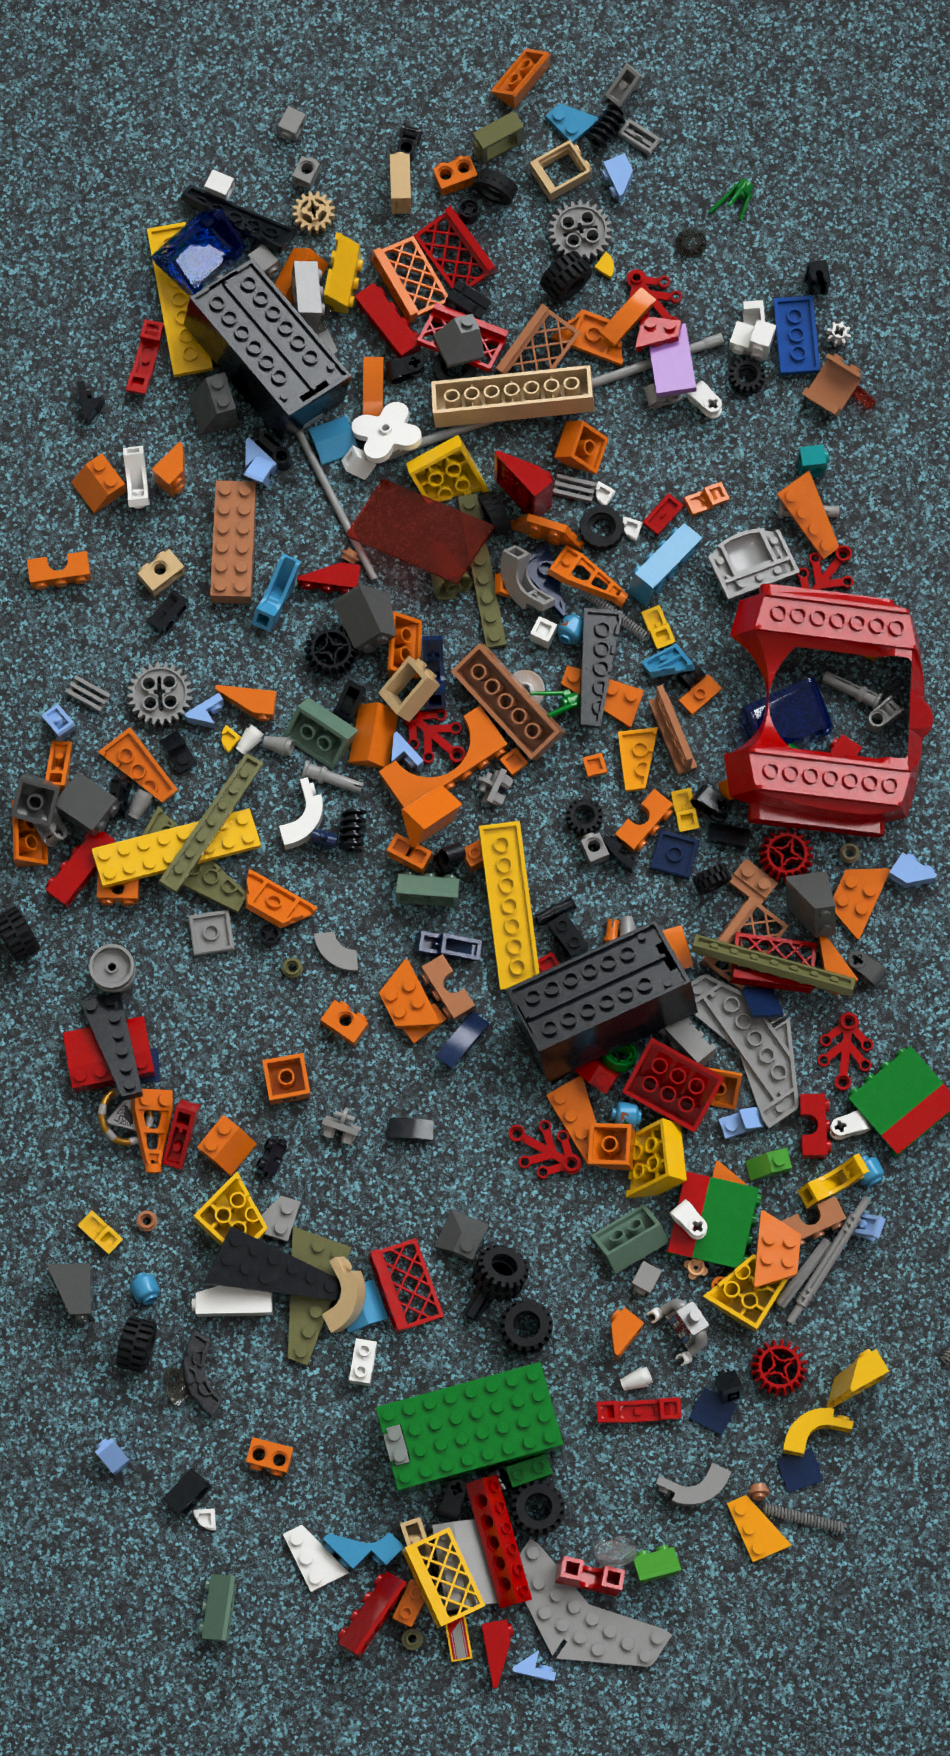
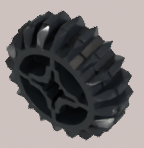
[304,624,359,679]

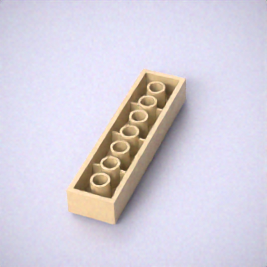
[431,365,595,428]

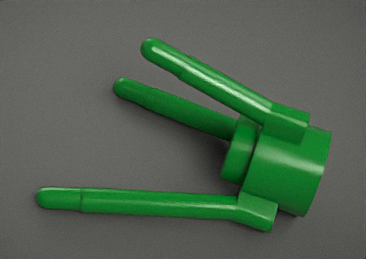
[709,178,754,221]
[529,689,580,718]

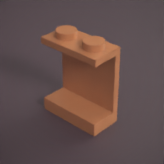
[802,353,863,417]

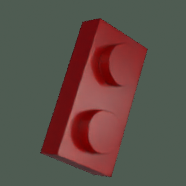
[643,493,684,537]

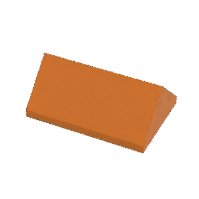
[490,48,550,109]
[274,248,329,308]
[388,611,422,679]
[348,702,398,769]
[401,785,462,848]
[12,800,48,867]
[707,1067,742,1110]

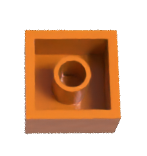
[262,1053,311,1105]

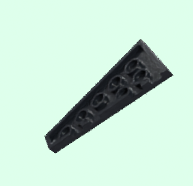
[203,1226,341,1301]

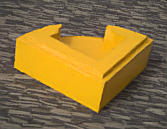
[594,251,614,280]
[221,725,241,754]

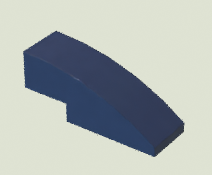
[414,931,482,961]
[435,1011,490,1071]

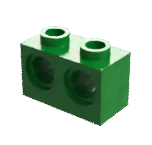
[505,1454,553,1490]

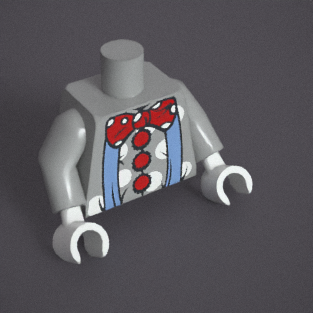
[647,1298,709,1366]

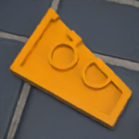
[618,727,658,792]
[726,1495,792,1563]

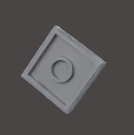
[188,909,235,957]

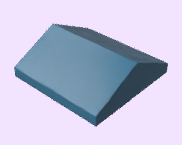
[308,416,358,466]
[336,1279,388,1333]

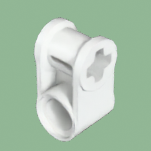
[686,381,722,419]
[829,1110,871,1140]
[670,1199,707,1240]

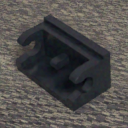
[804,260,831,295]
[146,590,189,636]
[163,1467,212,1519]

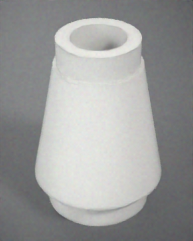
[236,725,264,755]
[620,1367,653,1391]

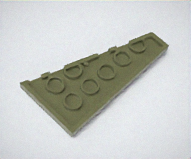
[142,806,246,914]
[288,1226,352,1366]

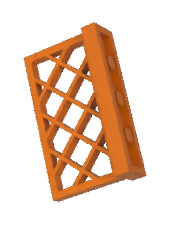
[371,236,448,324]

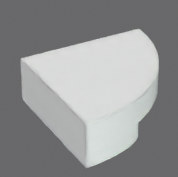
[596,481,616,506]
[623,516,643,542]
[193,1509,216,1531]

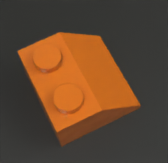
[554,420,609,474]
[152,441,186,498]
[71,453,127,514]
[197,1115,257,1176]
[588,1123,635,1170]
[610,1307,644,1361]

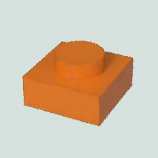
[495,573,511,598]
[500,747,528,776]
[582,753,607,779]

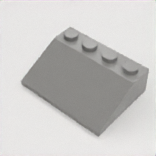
[432,1519,499,1612]

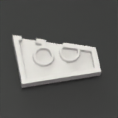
[283,1525,349,1592]

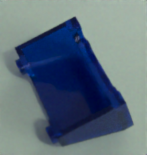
[151,209,246,295]
[739,677,834,745]

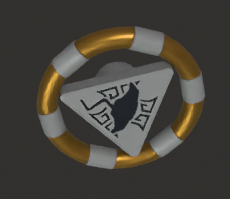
[97,1087,154,1146]

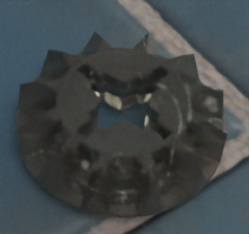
[675,227,707,258]

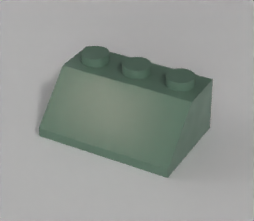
[283,697,358,770]
[396,872,460,907]
[591,1204,669,1274]
[199,1574,238,1643]

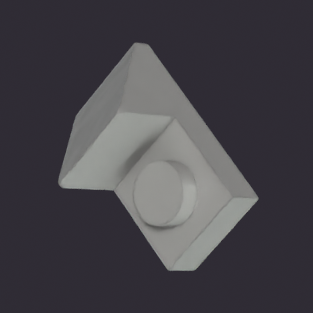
[605,63,642,107]

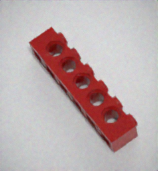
[465,1475,532,1609]

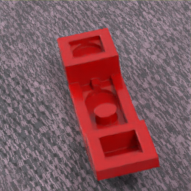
[126,319,164,395]
[596,1397,682,1424]

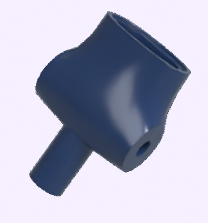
[310,829,338,850]

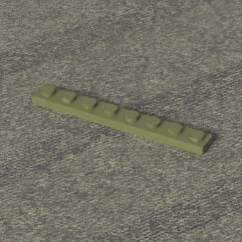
[458,493,506,649]
[159,753,264,894]
[691,934,856,996]

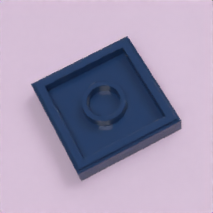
[650,829,700,880]

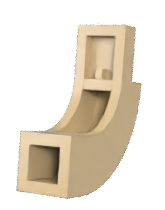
[322,1256,366,1333]

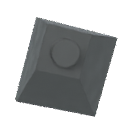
[433,314,485,368]
[11,773,60,827]
[434,1209,489,1264]

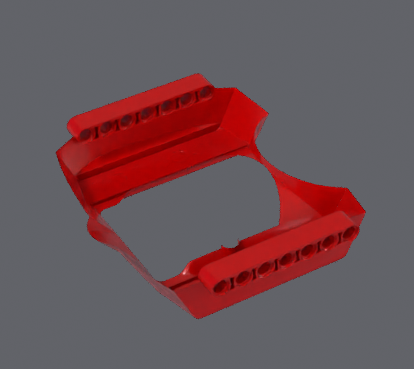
[724,584,933,838]

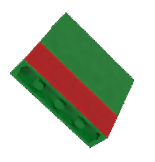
[846,1046,950,1158]
[667,1171,762,1268]

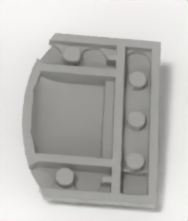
[707,528,800,600]

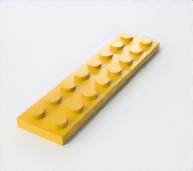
[147,222,213,377]
[92,808,261,888]
[478,821,540,990]

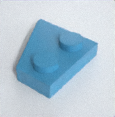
[545,103,598,144]
[641,643,695,678]

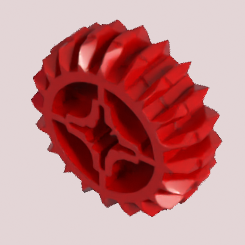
[759,828,814,883]
[750,1339,808,1397]

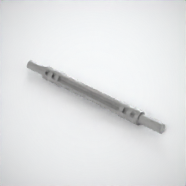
[786,1196,871,1325]

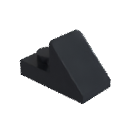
[77,381,105,426]
[333,679,367,724]
[160,731,198,775]

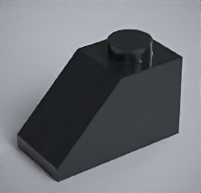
[715,1369,744,1404]

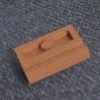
[729,858,778,905]

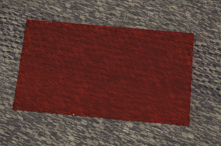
[345,479,495,584]

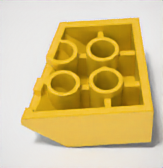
[324,232,364,314]
[406,435,489,504]
[626,1118,687,1198]
[193,1171,268,1246]
[703,1254,789,1333]
[827,1349,889,1408]

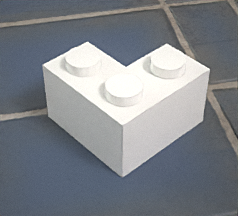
[729,319,776,361]

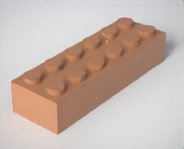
[210,480,257,604]
[451,643,566,761]

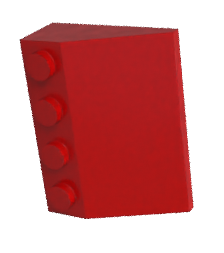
[494,450,553,517]
[63,1016,156,1093]
[622,1037,725,1133]
[337,1571,407,1659]

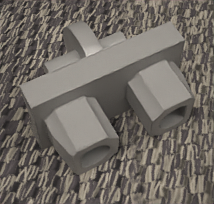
[477,768,513,807]
[322,1108,362,1145]

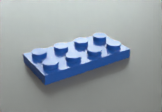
[773,296,820,375]

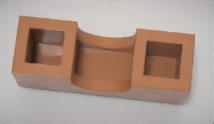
[420,954,475,1022]
[781,1196,847,1247]

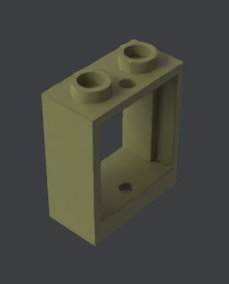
[472,111,524,165]

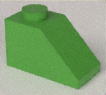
[745,1148,792,1182]

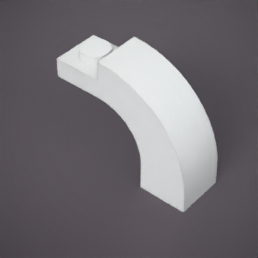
[123,446,150,509]
[279,777,323,850]

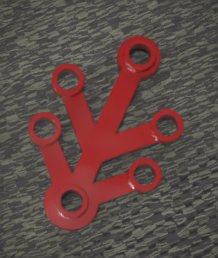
[627,269,682,324]
[797,545,854,593]
[402,709,465,765]
[817,1012,873,1091]
[508,1120,582,1179]

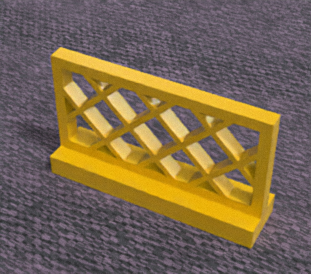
[402,1527,486,1629]

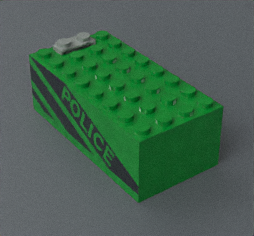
[376,1362,564,1496]

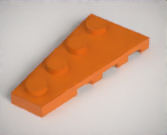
[776,470,839,560]
[561,665,644,729]
[98,727,179,803]
[546,1076,596,1167]

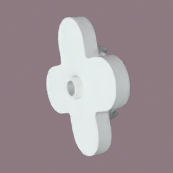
[351,402,422,463]

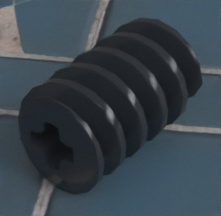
[585,104,626,148]
[338,808,367,853]

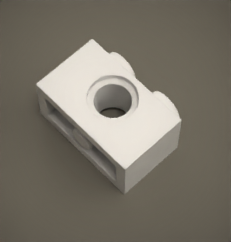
[349,1338,377,1386]

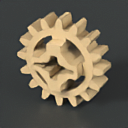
[292,191,335,234]

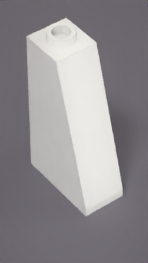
[192,1286,273,1317]

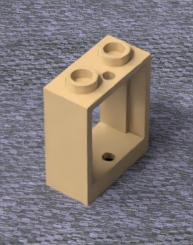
[530,140,592,201]
[390,152,411,214]
[378,656,440,722]

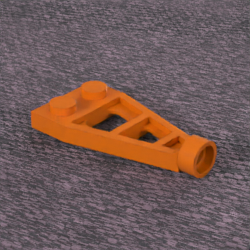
[547,544,629,608]
[131,1089,173,1173]

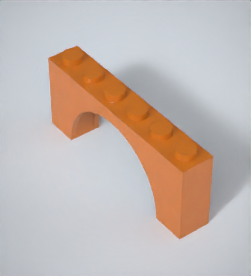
[379,706,508,809]

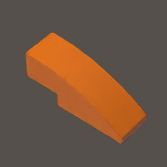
[599,287,656,347]
[363,357,384,417]

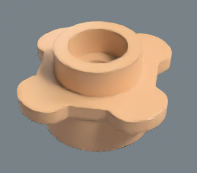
[684,1259,708,1280]

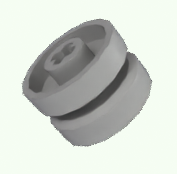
[89,944,137,994]

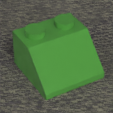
[632,1545,681,1584]

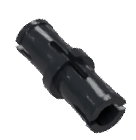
[534,897,577,926]

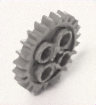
[548,200,612,262]
[127,662,193,727]

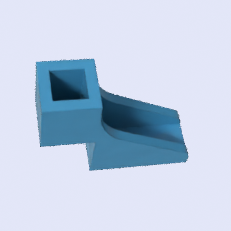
[251,553,302,632]
[323,1532,405,1570]

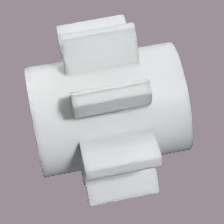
[826,322,851,347]

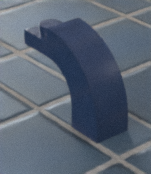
[422,635,446,709]

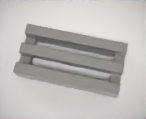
[618,119,661,156]
[553,473,596,503]
[65,675,111,713]

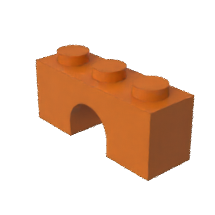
[27,551,92,590]
[615,789,673,854]

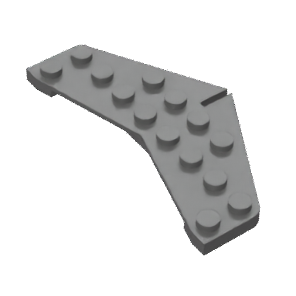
[691,975,799,1130]
[520,1538,672,1667]

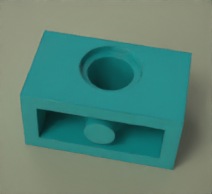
[797,444,829,478]

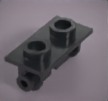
[109,773,132,819]
[255,1136,287,1180]

